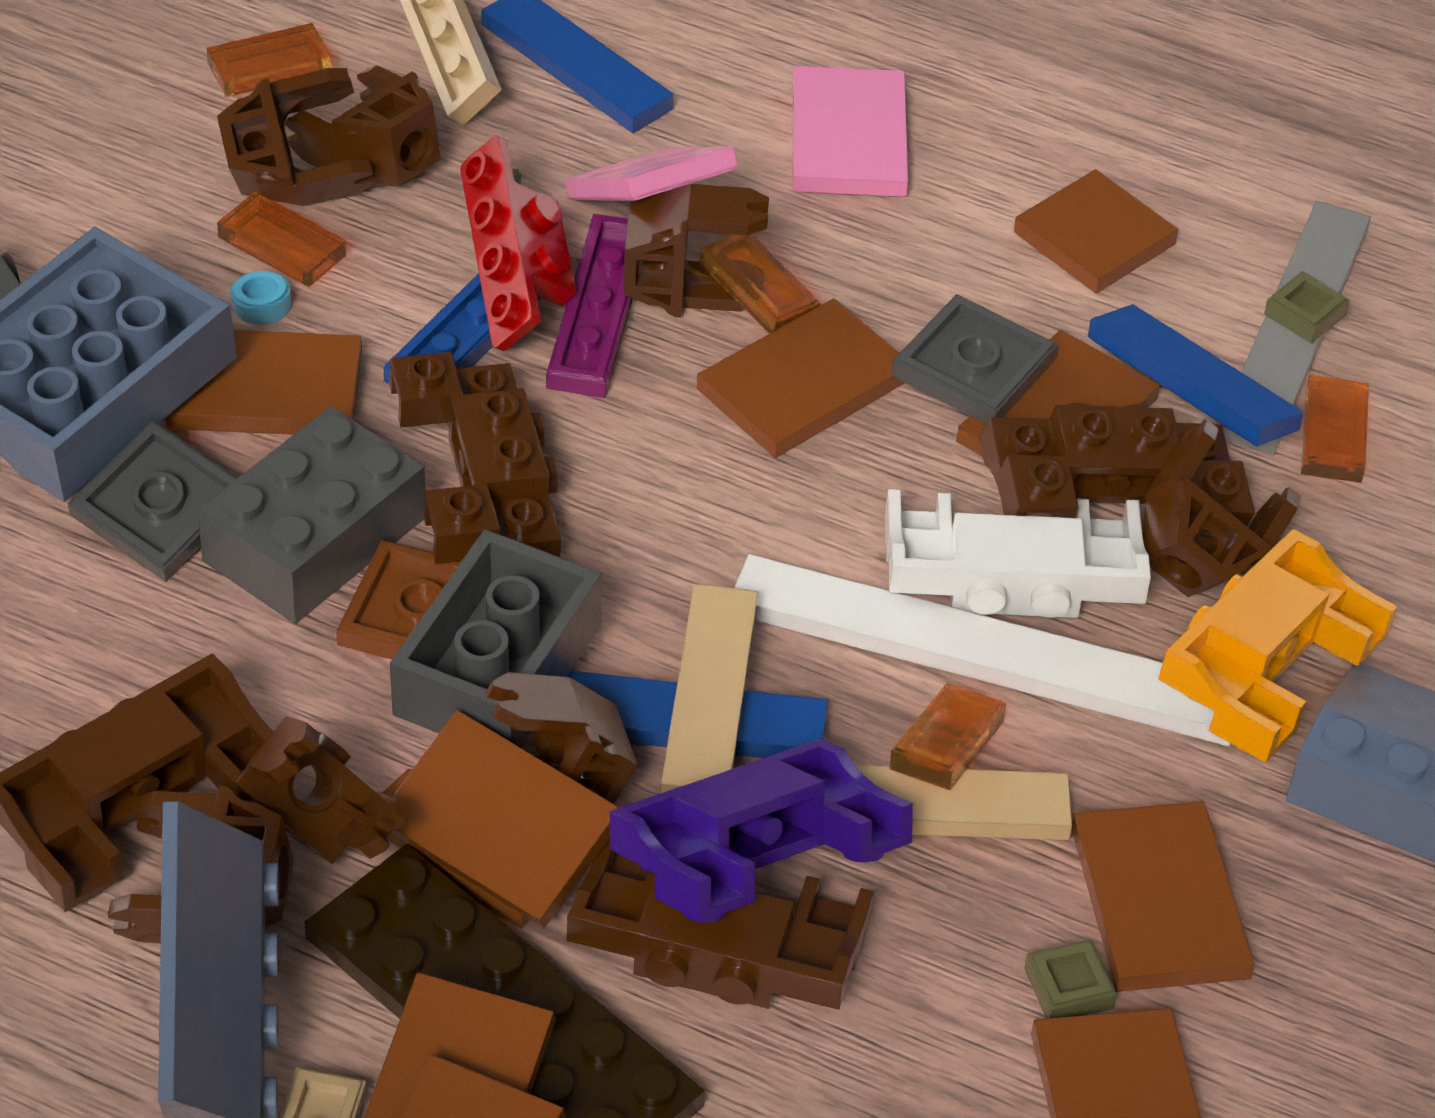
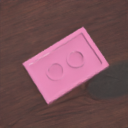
[792,65,908,197]
[564,146,738,201]

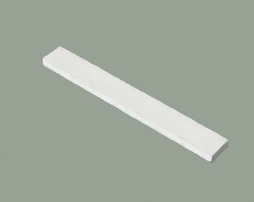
[734,554,1230,746]

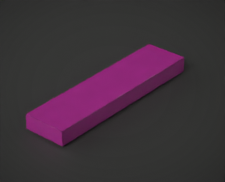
[546,214,633,398]

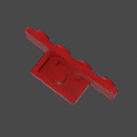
[460,135,577,351]

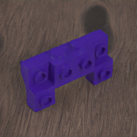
[610,738,913,922]

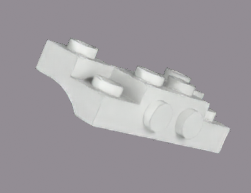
[885,489,1151,618]

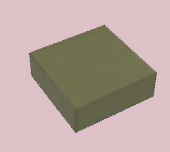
[1264,271,1350,344]
[1024,939,1117,1019]

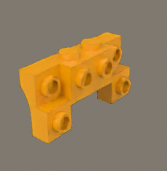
[1158,529,1398,763]

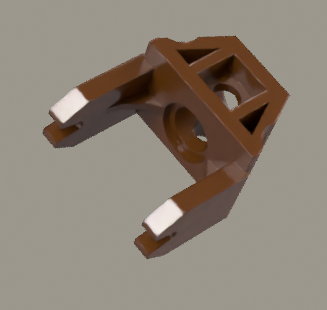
[284,65,441,186]
[217,68,376,206]
[623,184,769,318]
[1142,419,1301,597]
[485,672,638,804]
[234,716,409,864]
[107,786,294,943]

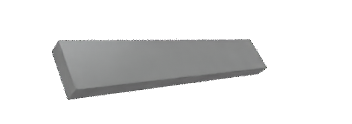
[1219,200,1371,456]

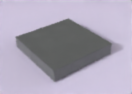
[891,294,1058,424]
[67,420,237,582]

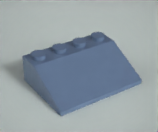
[0,226,237,502]
[1286,663,1435,863]
[158,801,279,1118]

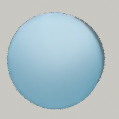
[230,271,292,324]

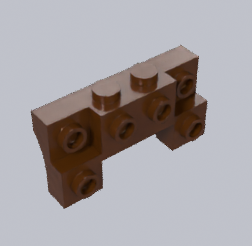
[389,352,562,564]
[979,403,1255,526]
[0,653,274,912]
[566,838,874,1010]

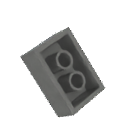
[198,406,425,624]
[389,529,602,748]

